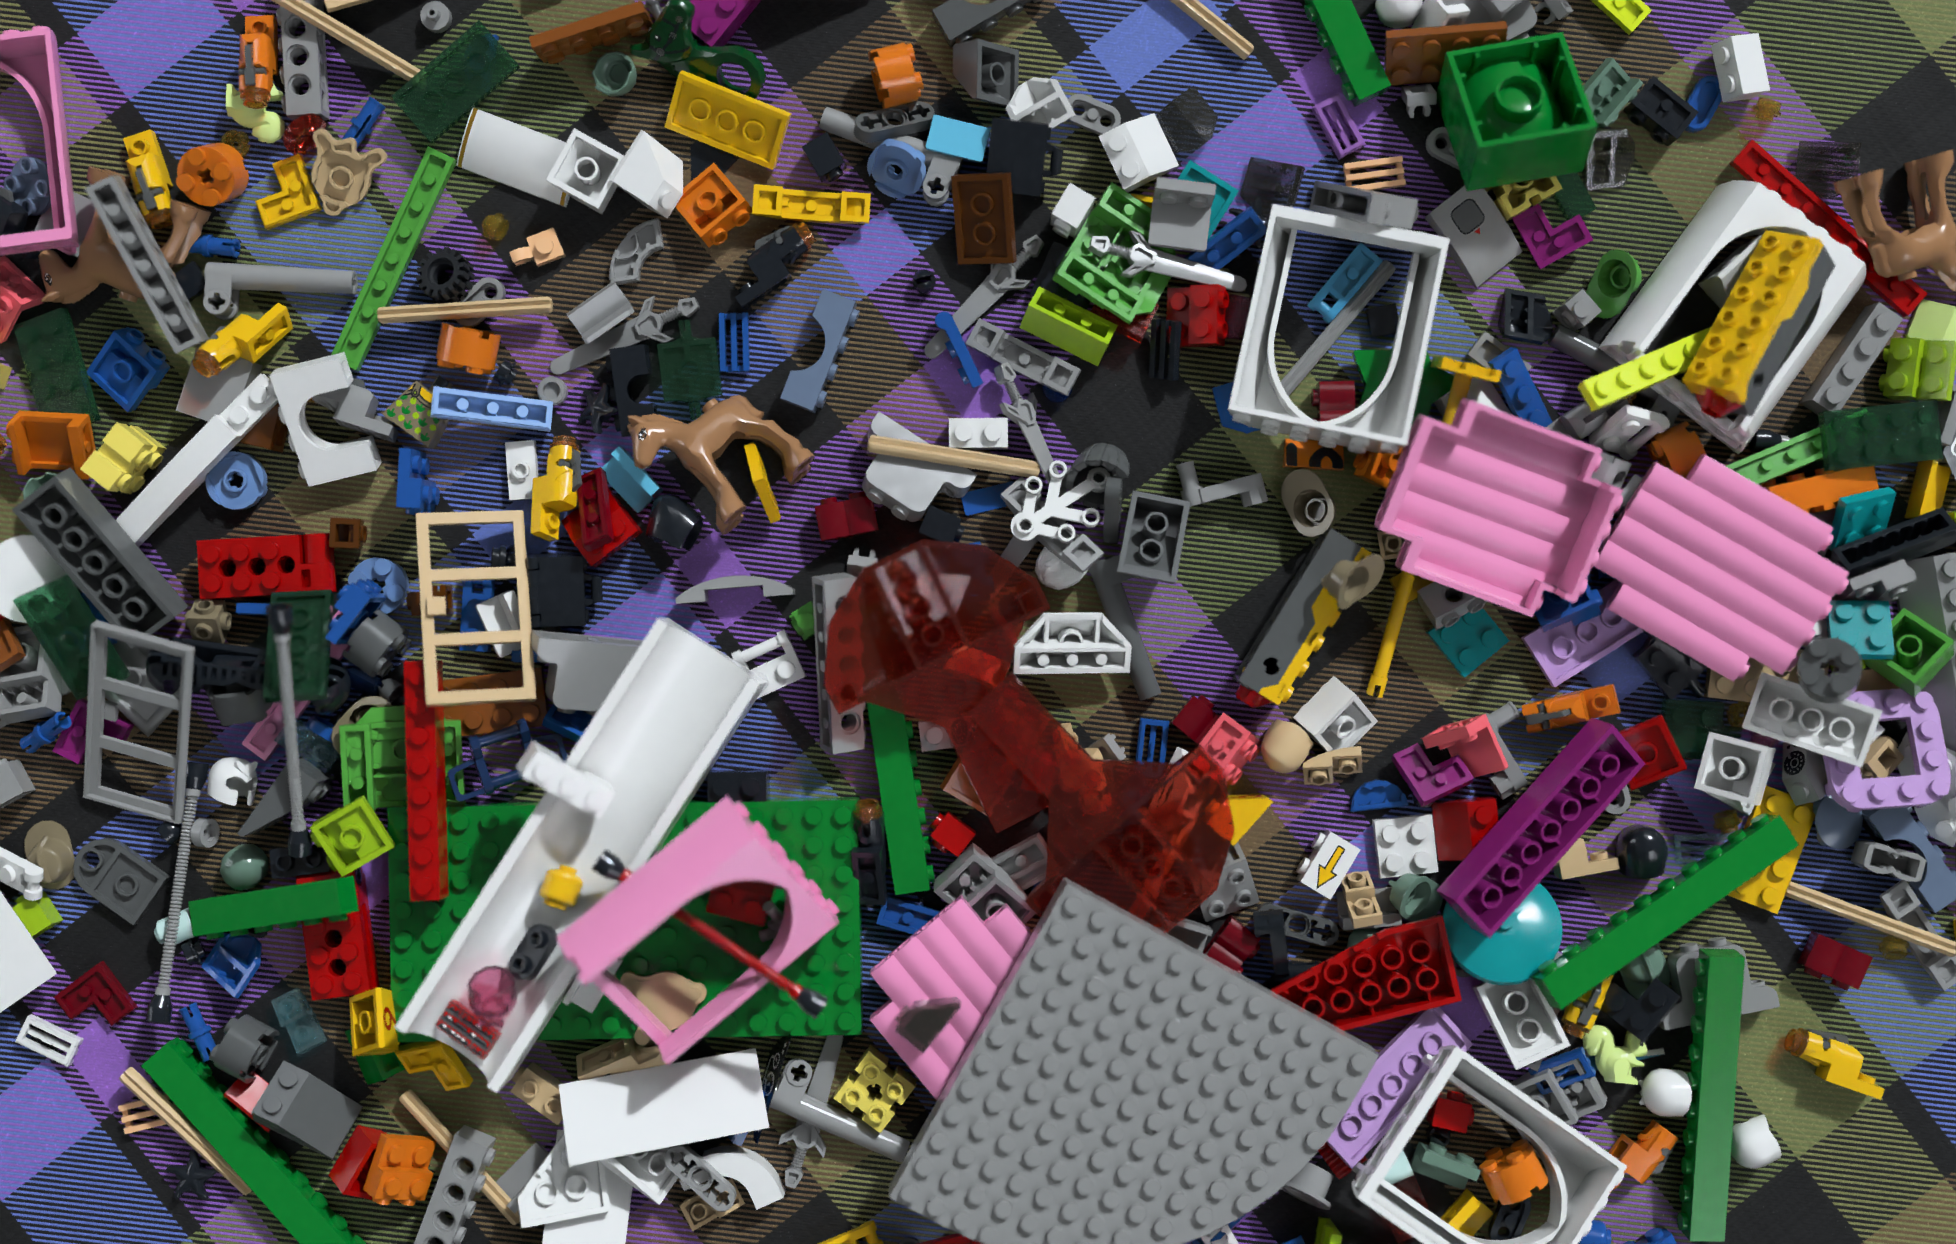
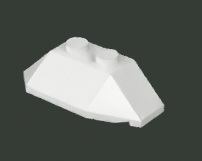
[1013,612,1132,674]

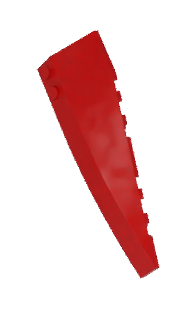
[1271,915,1462,1031]

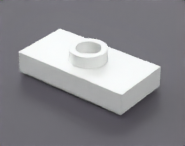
[505,440,539,501]

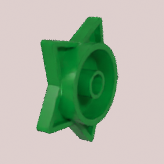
[1352,348,1454,430]

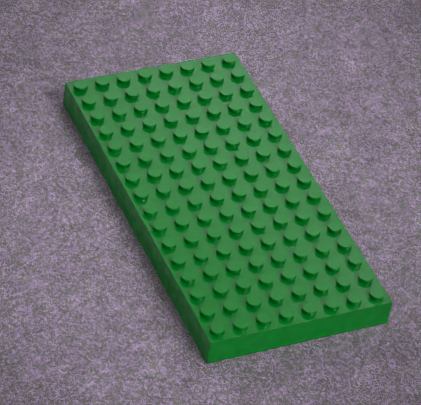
[388,797,863,1042]

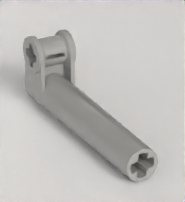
[819,107,964,206]
[203,262,358,321]
[770,1058,910,1163]

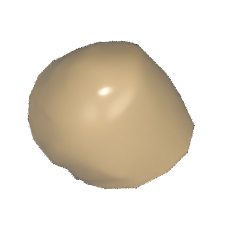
[1261,719,1313,773]

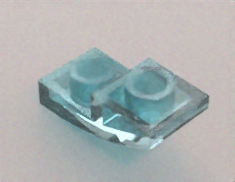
[274,718,341,773]
[271,988,327,1054]

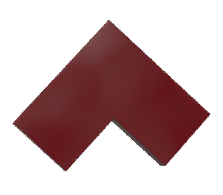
[53,961,138,1026]

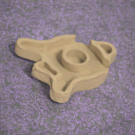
[311,129,387,216]
[620,970,707,1045]

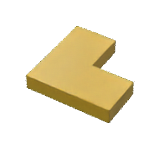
[255,154,322,230]
[744,442,781,523]
[394,1040,473,1091]

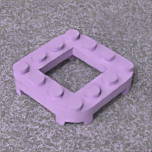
[1823,688,1951,813]

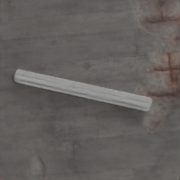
[1280,260,1396,397]

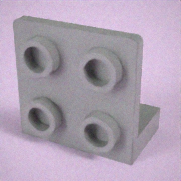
[1148,177,1216,252]
[1182,842,1259,922]

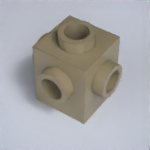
[185,599,232,644]

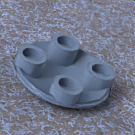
[4,157,51,216]
[1813,795,1863,850]

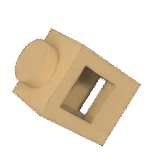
[1860,735,1905,779]

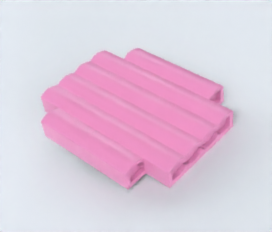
[1373,398,1623,617]
[1594,454,1849,682]
[870,895,1032,1100]

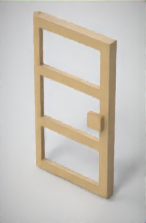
[415,510,536,707]

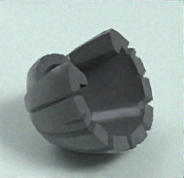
[1066,443,1130,509]

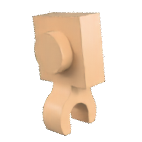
[509,228,566,267]

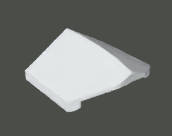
[1005,77,1076,130]

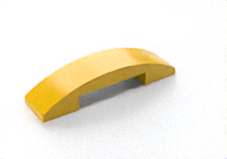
[752,184,871,224]

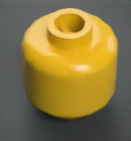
[539,864,583,911]

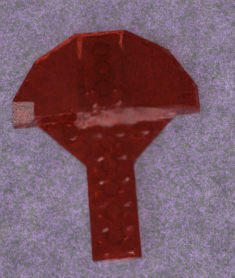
[823,539,1051,833]
[967,672,1235,933]

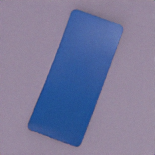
[961,481,1014,516]

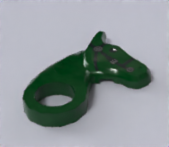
[630,0,766,99]

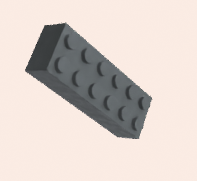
[12,467,189,649]

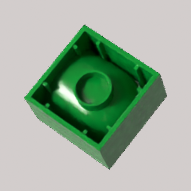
[1437,32,1598,191]

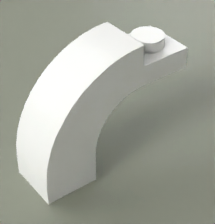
[679,1146,786,1210]

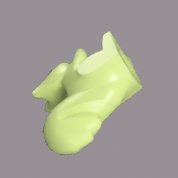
[226,83,285,144]
[1582,1025,1648,1085]

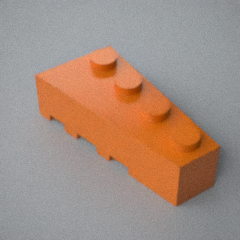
[1759,460,1879,514]

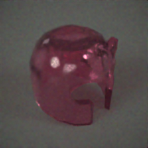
[468,966,517,1027]

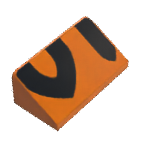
[1283,438,1344,471]

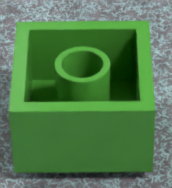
[1864,608,1955,698]

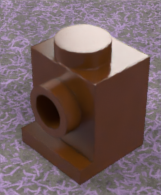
[329,518,367,549]
[406,585,454,616]

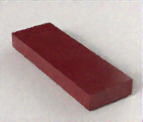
[577,467,614,552]

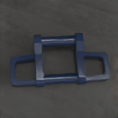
[447,718,568,802]

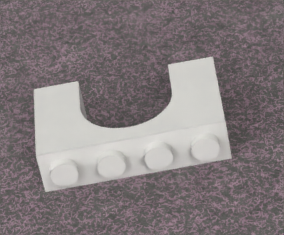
[268,352,382,487]

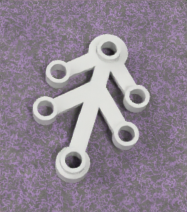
[1011,460,1110,544]

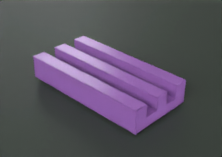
[1311,93,1366,160]

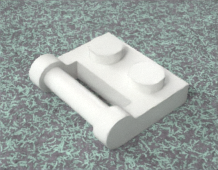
[1588,404,1670,460]
[731,629,806,699]

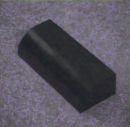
[1831,507,1956,580]

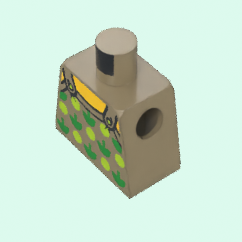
[382,375,453,449]

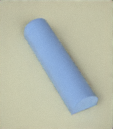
[430,386,553,432]

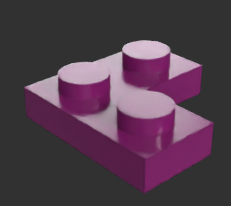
[1511,203,1593,270]
[52,699,134,764]
[1391,743,1474,807]

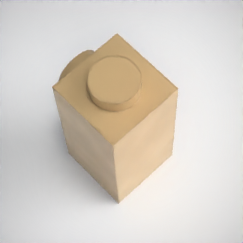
[510,1062,564,1125]

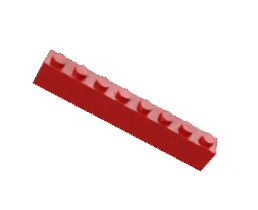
[404,660,449,901]

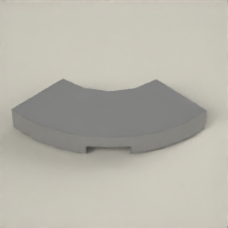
[609,218,664,285]

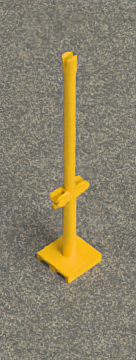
[1366,356,1502,698]

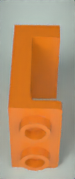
[6,410,96,480]

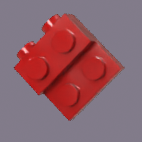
[1166,284,1229,347]

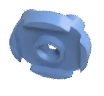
[867,138,926,198]
[205,451,268,510]
[348,557,409,615]

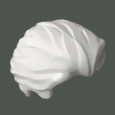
[1035,547,1088,590]

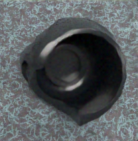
[645,494,704,551]
[1615,824,1668,879]

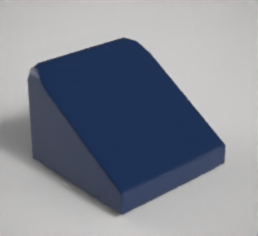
[349,667,383,696]

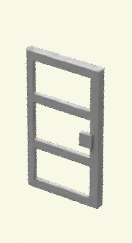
[83,620,195,824]

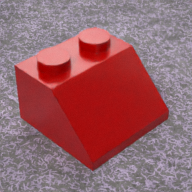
[561,487,643,567]
[1431,796,1499,861]
[706,880,777,927]
[329,1125,392,1203]

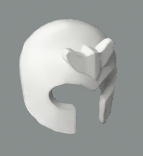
[1375,0,1423,29]
[207,757,258,806]
[1638,1068,1692,1117]
[1731,1114,1782,1169]

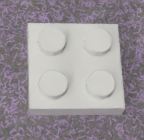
[1372,813,1438,879]

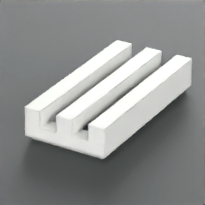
[15,1014,84,1067]

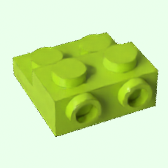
[1879,338,1956,401]
[310,795,395,877]

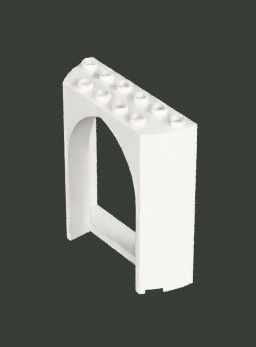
[1598,180,1866,454]
[1228,204,1450,454]
[1351,1045,1627,1244]

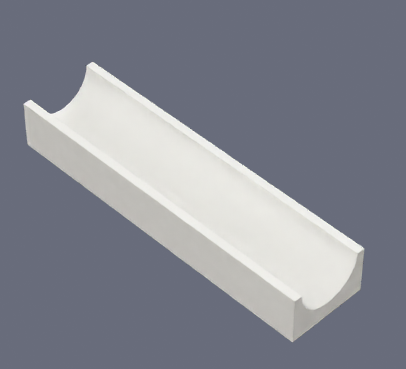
[395,618,767,1093]

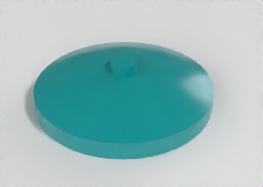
[1442,883,1563,985]

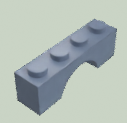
[780,289,860,413]
[1862,807,1956,913]

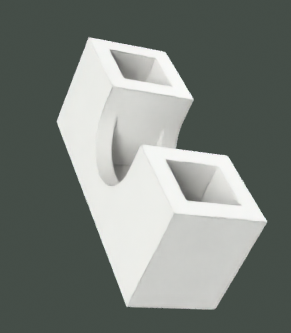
[516,741,616,819]

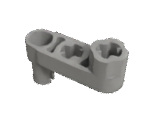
[1176,460,1268,508]
[1485,701,1528,800]

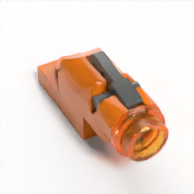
[239,15,278,109]

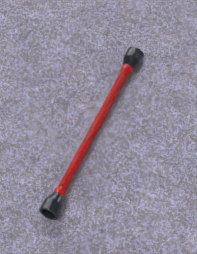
[592,849,829,1019]

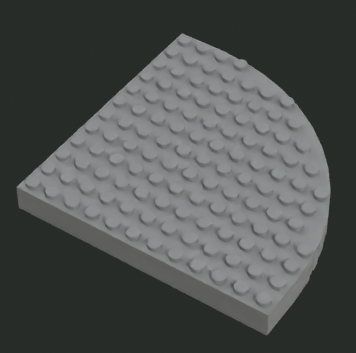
[889,877,1379,1244]

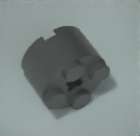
[342,610,412,678]
[1797,638,1862,703]
[204,683,274,726]
[209,1014,280,1084]

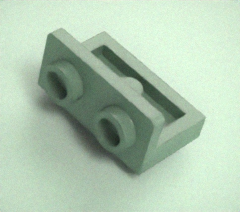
[1583,58,1643,128]
[1410,1142,1481,1190]

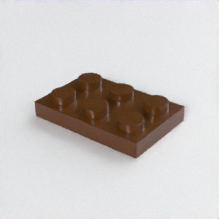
[951,172,1017,264]

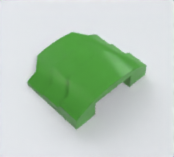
[1052,182,1176,324]
[339,705,466,811]

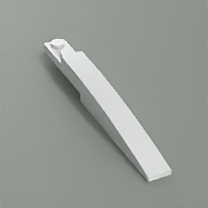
[77,374,278,593]

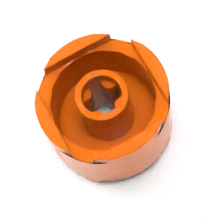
[868,42,923,109]
[176,143,249,206]
[436,323,501,375]
[1646,421,1707,478]
[1479,1139,1548,1205]

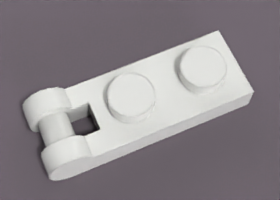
[0,847,44,901]

